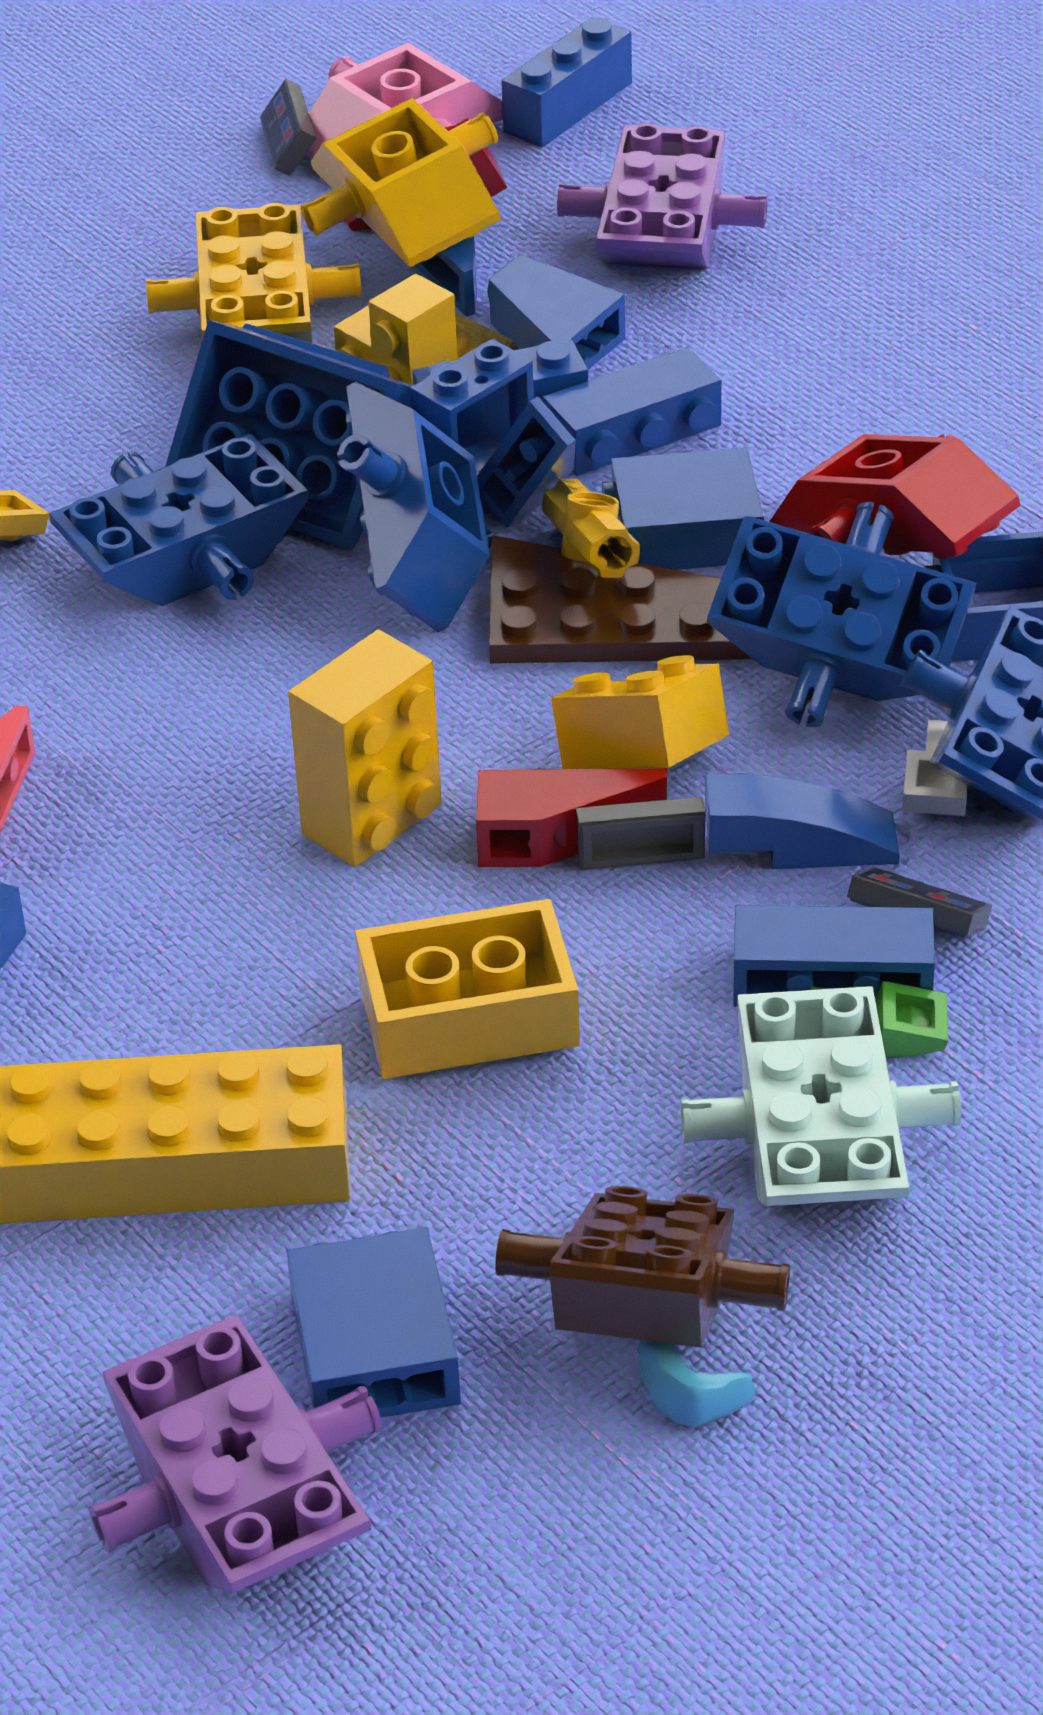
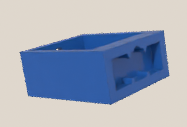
[410,338,534,505]
[924,531,1043,661]

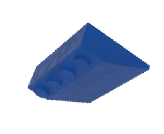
[165,320,413,550]

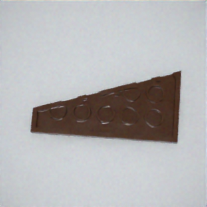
[489,535,752,664]

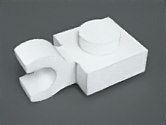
[902,720,968,816]

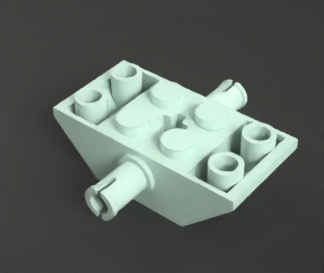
[680,986,961,1206]

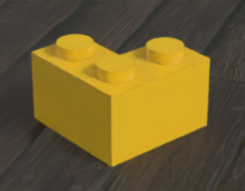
[334,273,458,385]
[551,655,729,769]

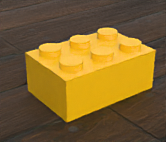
[288,629,442,867]
[355,899,580,1079]

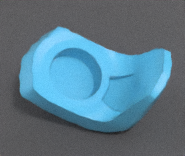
[637,1340,755,1428]

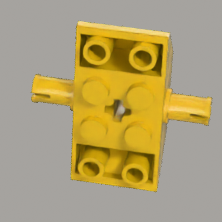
[301,98,501,267]
[146,203,362,343]

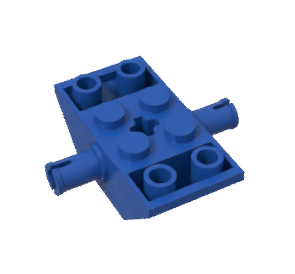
[337,382,492,632]
[49,433,308,606]
[707,502,976,727]
[900,606,1043,825]

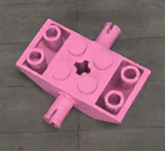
[305,43,503,160]

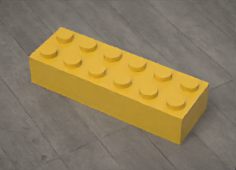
[0,1044,350,1224]

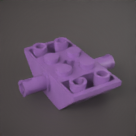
[557,123,768,269]
[89,1314,382,1593]

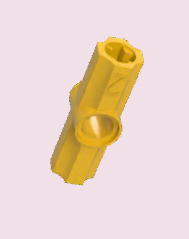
[542,479,640,578]

